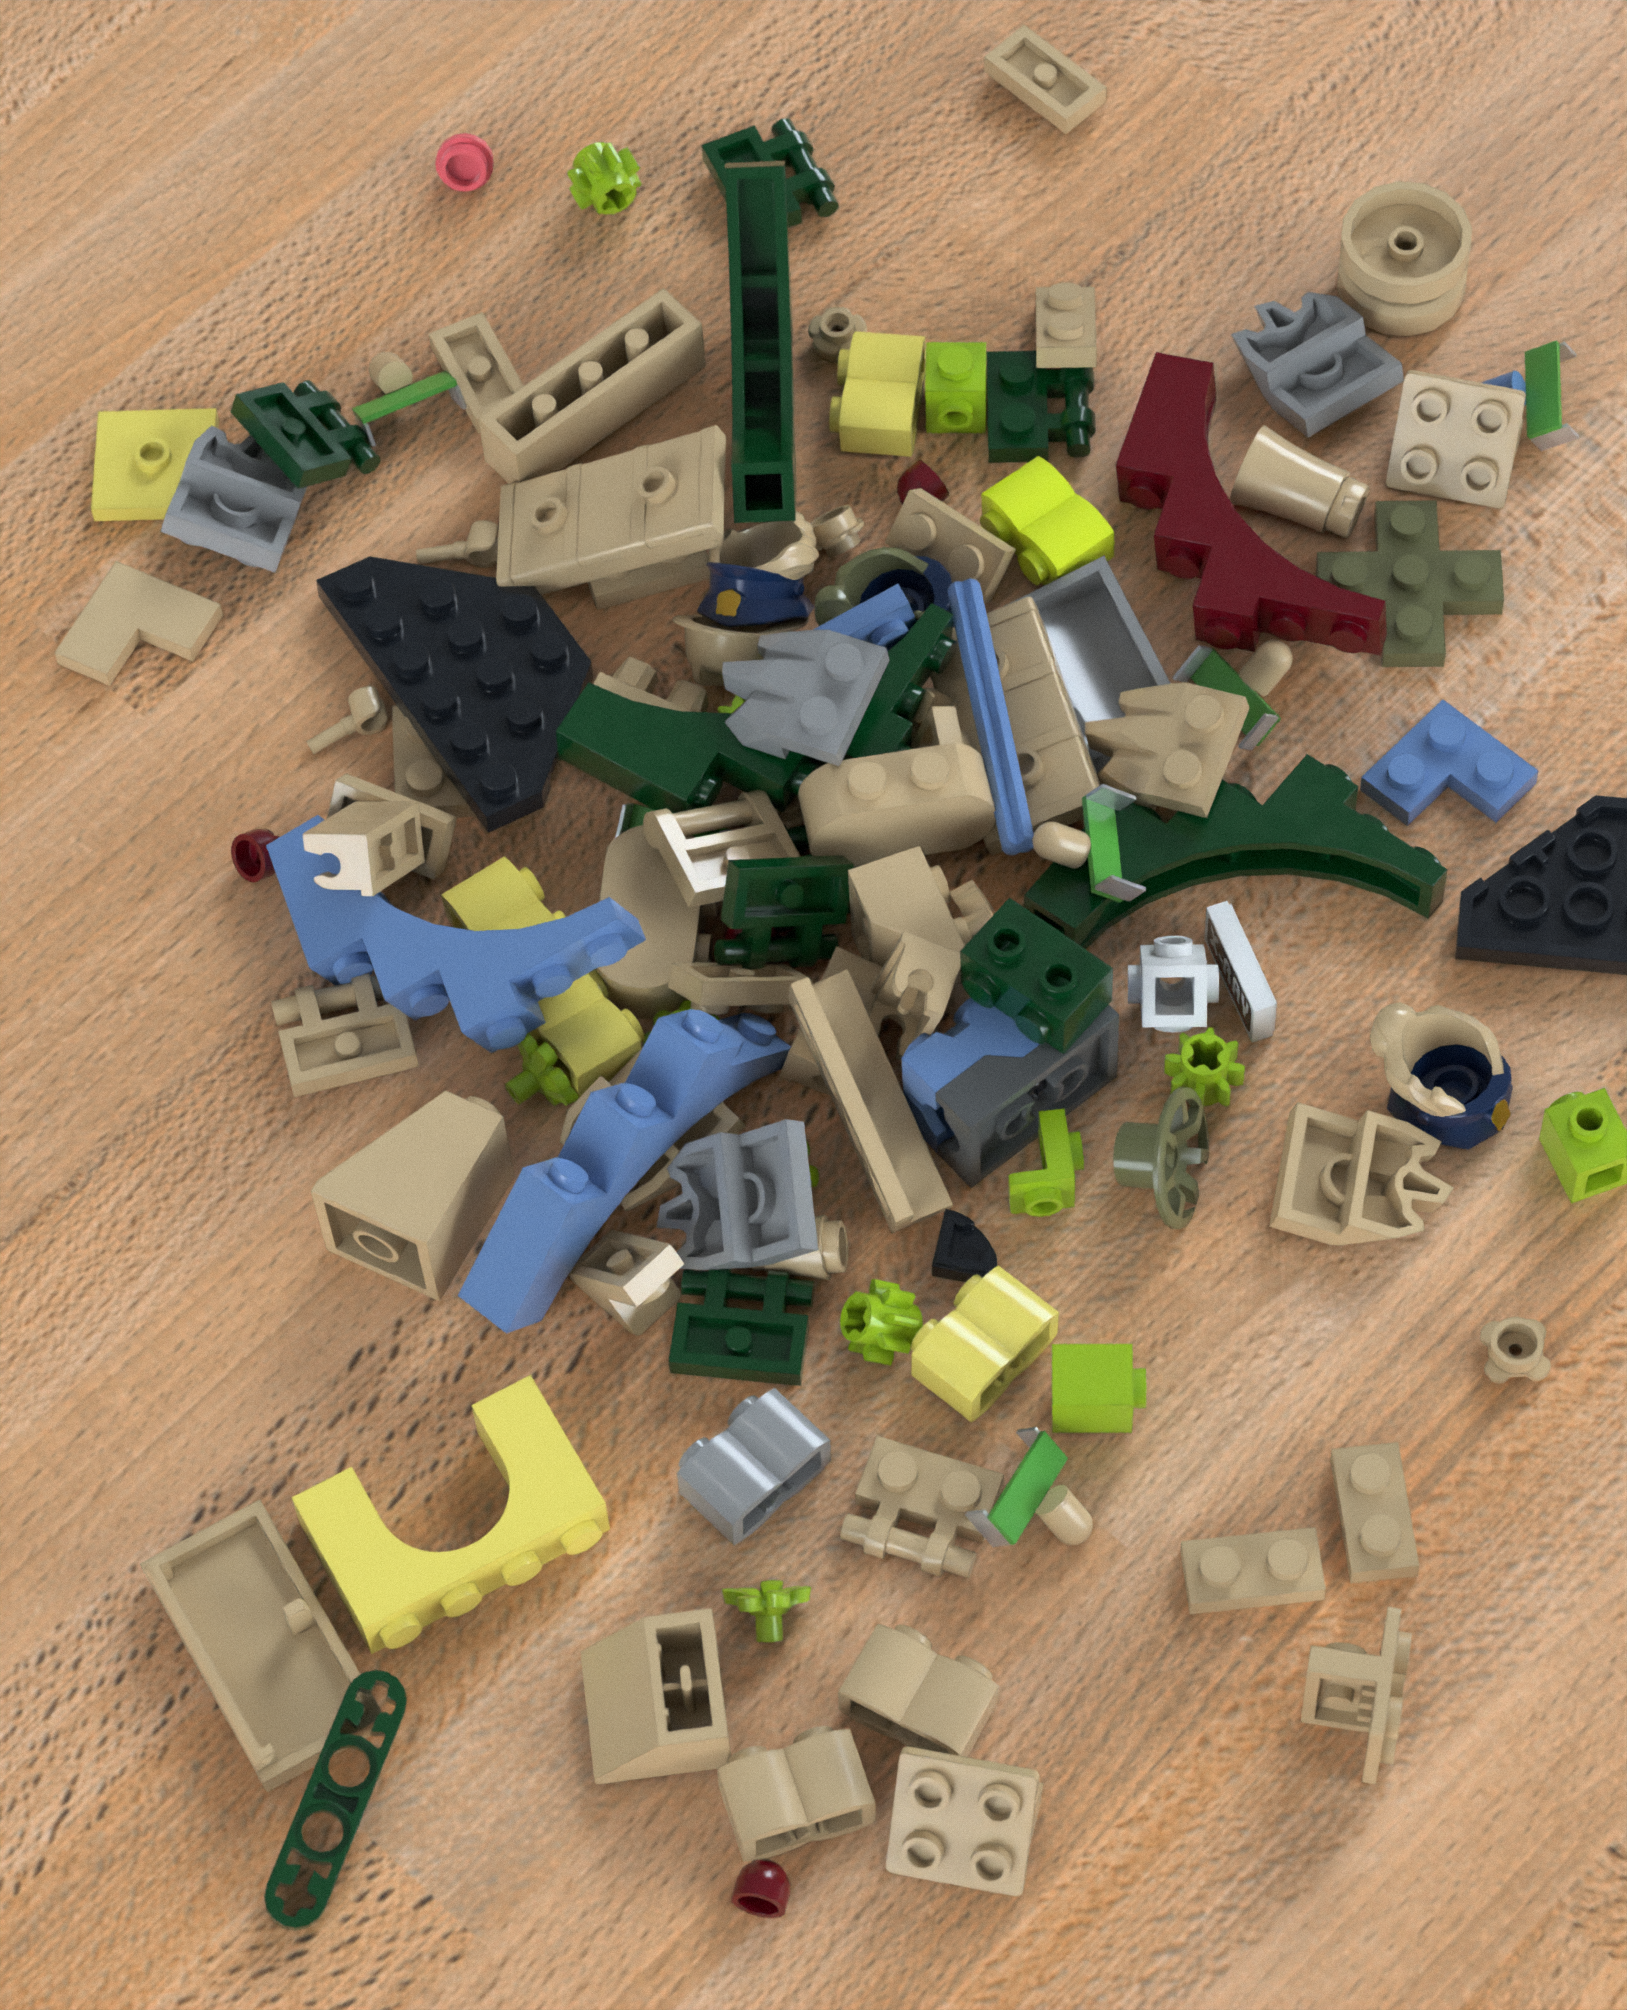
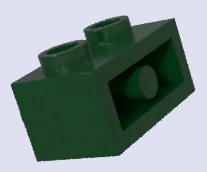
[960,897,1113,1054]

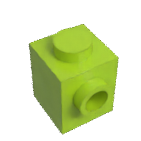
[925,342,987,433]
[1539,1088,1627,1204]
[1052,1344,1146,1433]

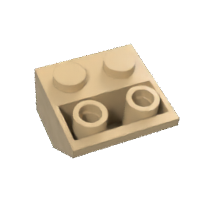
[848,846,972,1015]
[580,1608,731,1785]

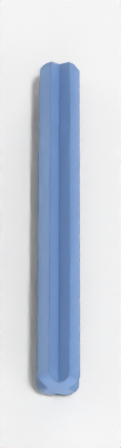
[947,578,1034,856]

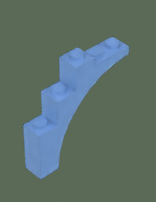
[266,815,646,1053]
[458,1009,791,1334]

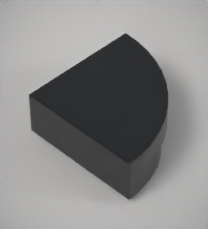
[932,1209,997,1282]

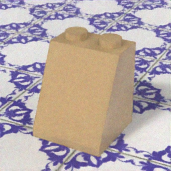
[311,1091,515,1301]

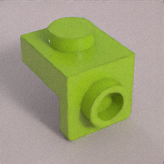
[1008,1108,1084,1217]

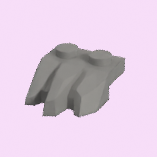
[1231,292,1404,438]
[160,426,307,572]
[722,630,889,766]
[656,1119,818,1270]

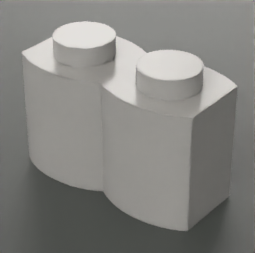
[677,1388,831,1545]

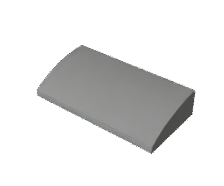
[1003,556,1171,773]

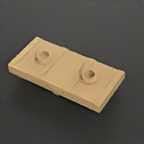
[496,425,726,595]
[930,597,1101,856]
[140,1500,382,1791]

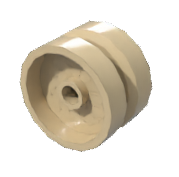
[1337,181,1472,336]

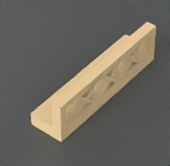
[788,969,953,1233]

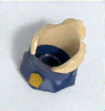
[697,511,819,627]
[1370,1002,1513,1150]

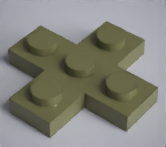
[1316,500,1504,667]

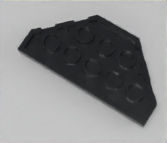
[316,556,593,833]
[1455,795,1627,975]

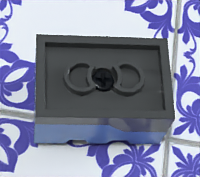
[901,997,1119,1188]

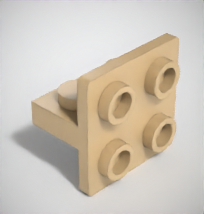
[1386,370,1526,508]
[1300,1607,1412,1785]
[886,1746,1044,1896]

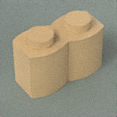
[838,1624,999,1757]
[717,1726,876,1862]

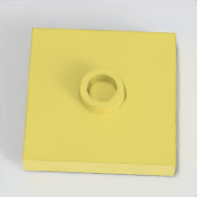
[91,408,219,521]

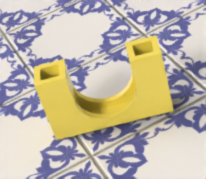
[291,1375,610,1654]

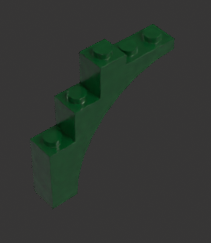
[725,161,797,523]
[556,603,957,813]
[1024,754,1448,949]

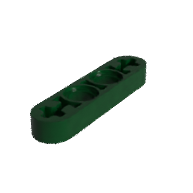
[264,1670,407,1931]

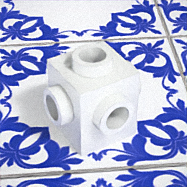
[1128,936,1219,1032]

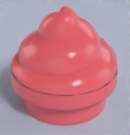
[435,133,494,192]

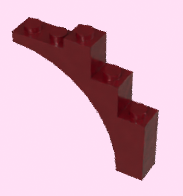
[1115,352,1387,656]

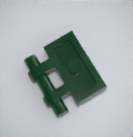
[701,118,839,228]
[987,351,1096,463]
[231,380,380,489]
[714,855,854,970]
[668,1269,815,1386]

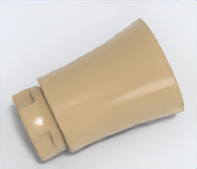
[1230,425,1370,538]

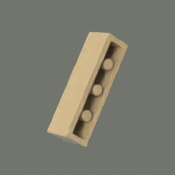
[478,288,706,484]

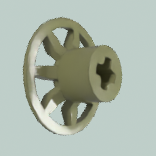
[1113,1087,1209,1229]

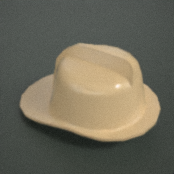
[673,615,809,686]

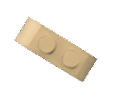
[798,743,996,866]
[595,825,719,1019]

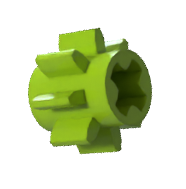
[567,142,642,215]
[1164,1027,1245,1107]
[840,1279,923,1366]

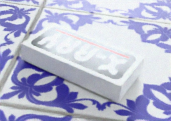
[1204,901,1277,1043]

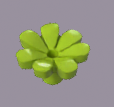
[505,1033,579,1106]
[722,1580,811,1642]

